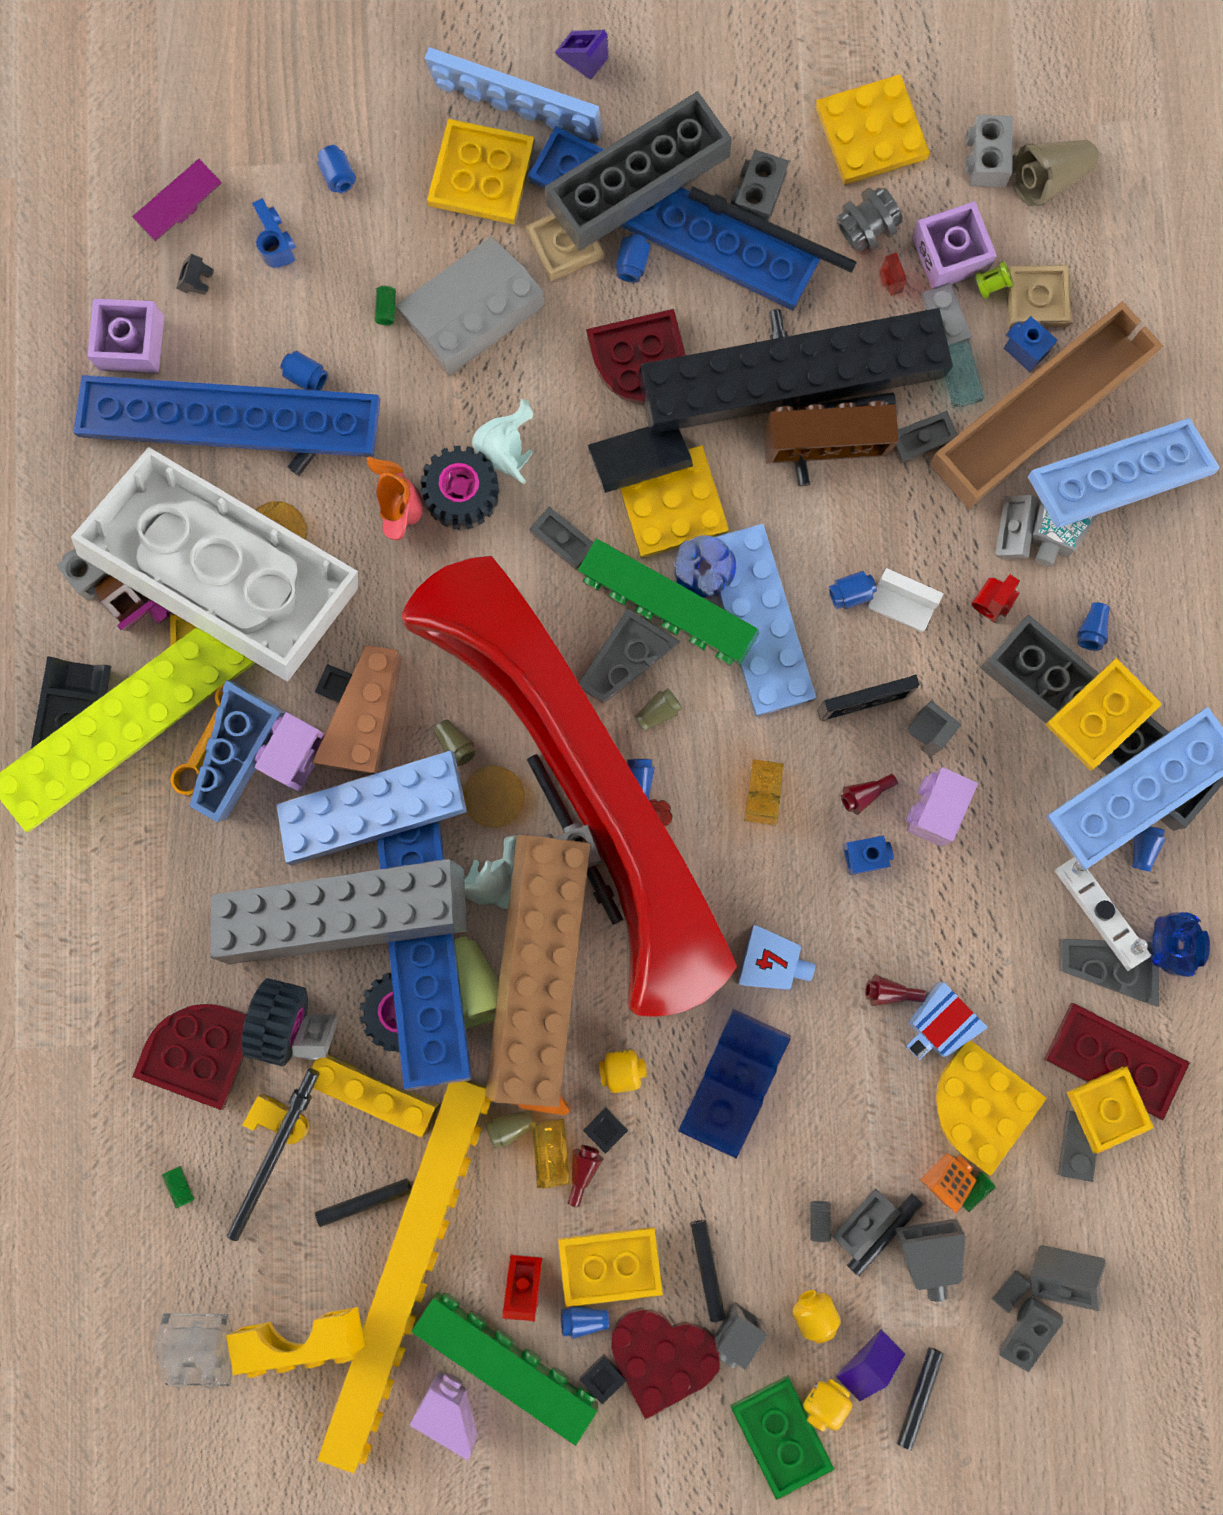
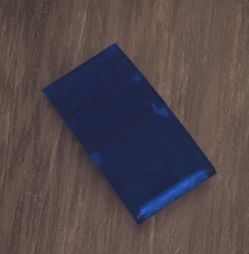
[678,1009,791,1159]

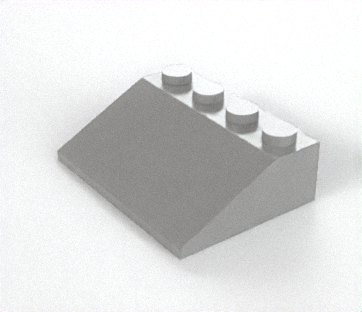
[395,236,545,376]

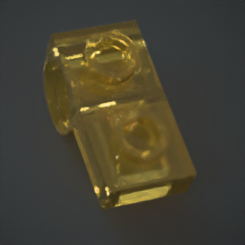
[744,759,784,826]

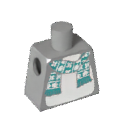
[1031,496,1098,567]

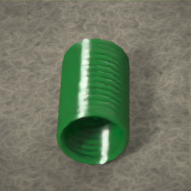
[374,286,396,326]
[161,1166,195,1209]
[962,1172,996,1212]

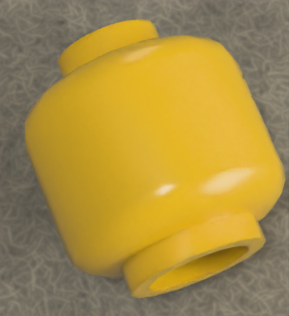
[599,1049,647,1093]
[793,1290,841,1344]
[803,1378,853,1433]

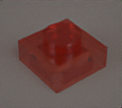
[879,252,907,296]

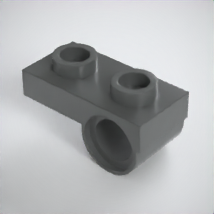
[999,1296,1063,1372]

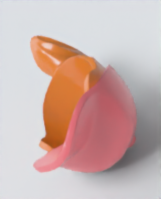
[367,457,423,540]

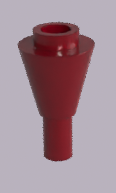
[841,774,898,815]
[865,974,926,1006]
[567,1145,604,1207]

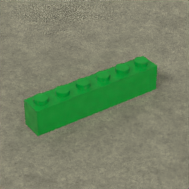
[578,538,760,666]
[411,1292,598,1446]

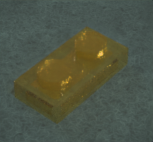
[532,1118,570,1189]

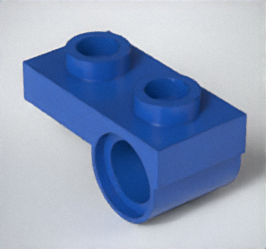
[252,198,296,268]

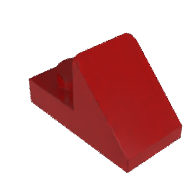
[502,1255,542,1322]

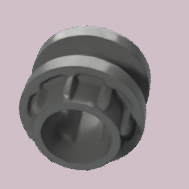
[837,187,903,251]

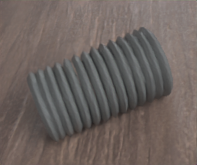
[810,1201,832,1242]
[992,1270,1032,1313]

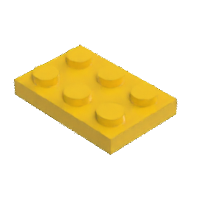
[1045,658,1162,771]
[558,1226,663,1307]

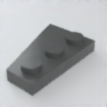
[579,609,680,704]
[1059,939,1159,1007]

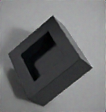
[315,664,352,703]
[583,1107,628,1154]
[580,1354,626,1405]

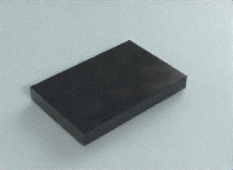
[588,426,693,493]
[817,675,920,721]

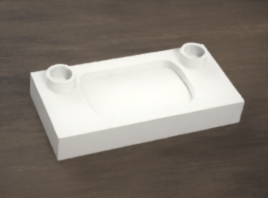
[71,447,358,682]

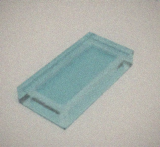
[945,341,984,408]

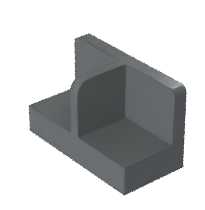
[908,701,962,757]
[1030,1245,1106,1311]

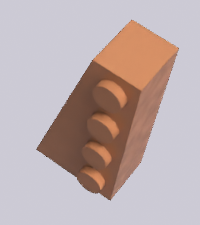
[312,645,402,775]

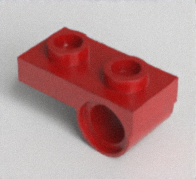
[971,574,1020,623]

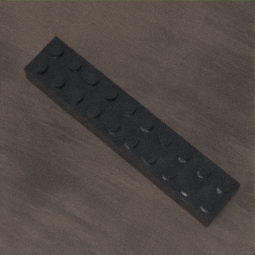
[638,308,953,435]

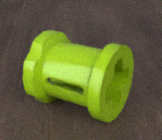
[975,261,1014,299]

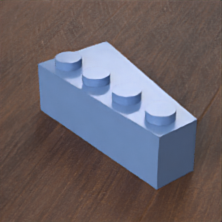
[190,680,288,822]

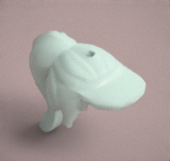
[472,399,533,484]
[464,833,521,909]

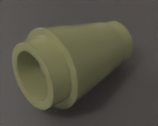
[635,688,682,731]
[434,719,476,767]
[485,1110,535,1148]

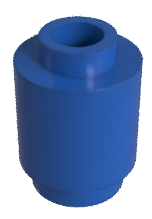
[318,145,356,193]
[615,234,651,283]
[280,351,328,391]
[828,570,877,609]

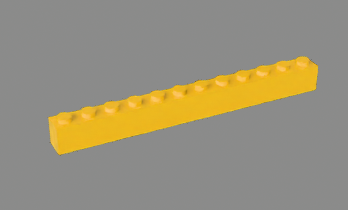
[317,1080,492,1474]

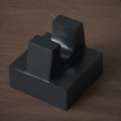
[176,253,214,295]

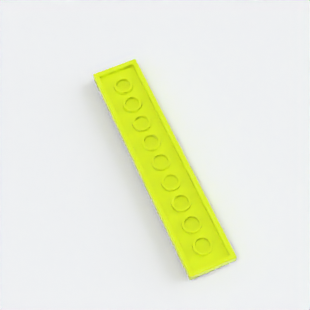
[0,627,255,833]

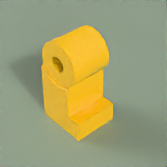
[242,1093,309,1144]

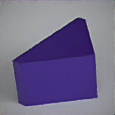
[554,30,608,80]
[836,1329,905,1402]

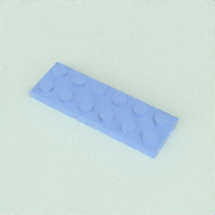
[425,47,603,141]
[1028,418,1220,528]
[704,524,816,717]
[1046,707,1223,870]
[276,750,467,866]

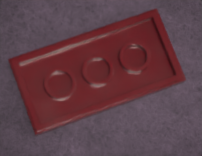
[1044,1003,1190,1120]

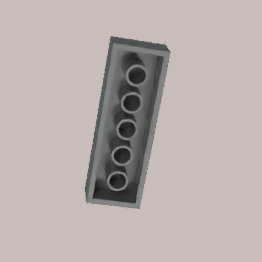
[545,91,732,251]

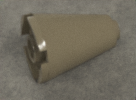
[1012,140,1099,206]

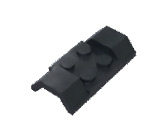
[30,656,112,788]

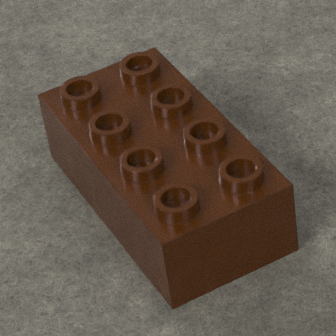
[763,401,899,464]

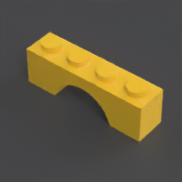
[312,1053,440,1138]
[226,1306,365,1378]

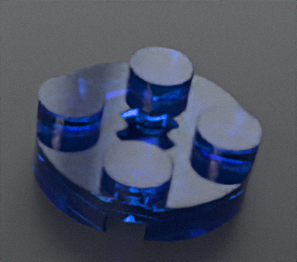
[674,535,736,598]
[1151,912,1210,977]

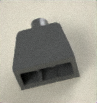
[896,1219,965,1302]

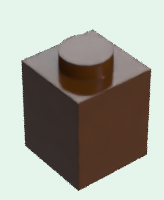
[94,575,145,622]

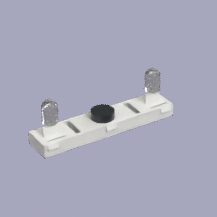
[1055,857,1151,971]

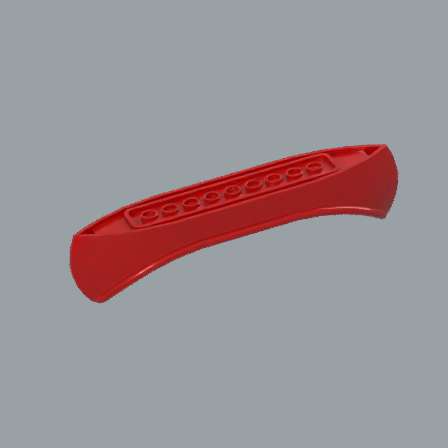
[402,556,737,1017]

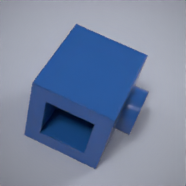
[1003,316,1058,372]
[843,835,894,875]

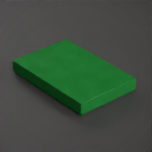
[730,1375,835,1501]

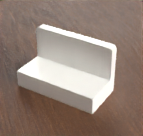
[868,568,944,632]

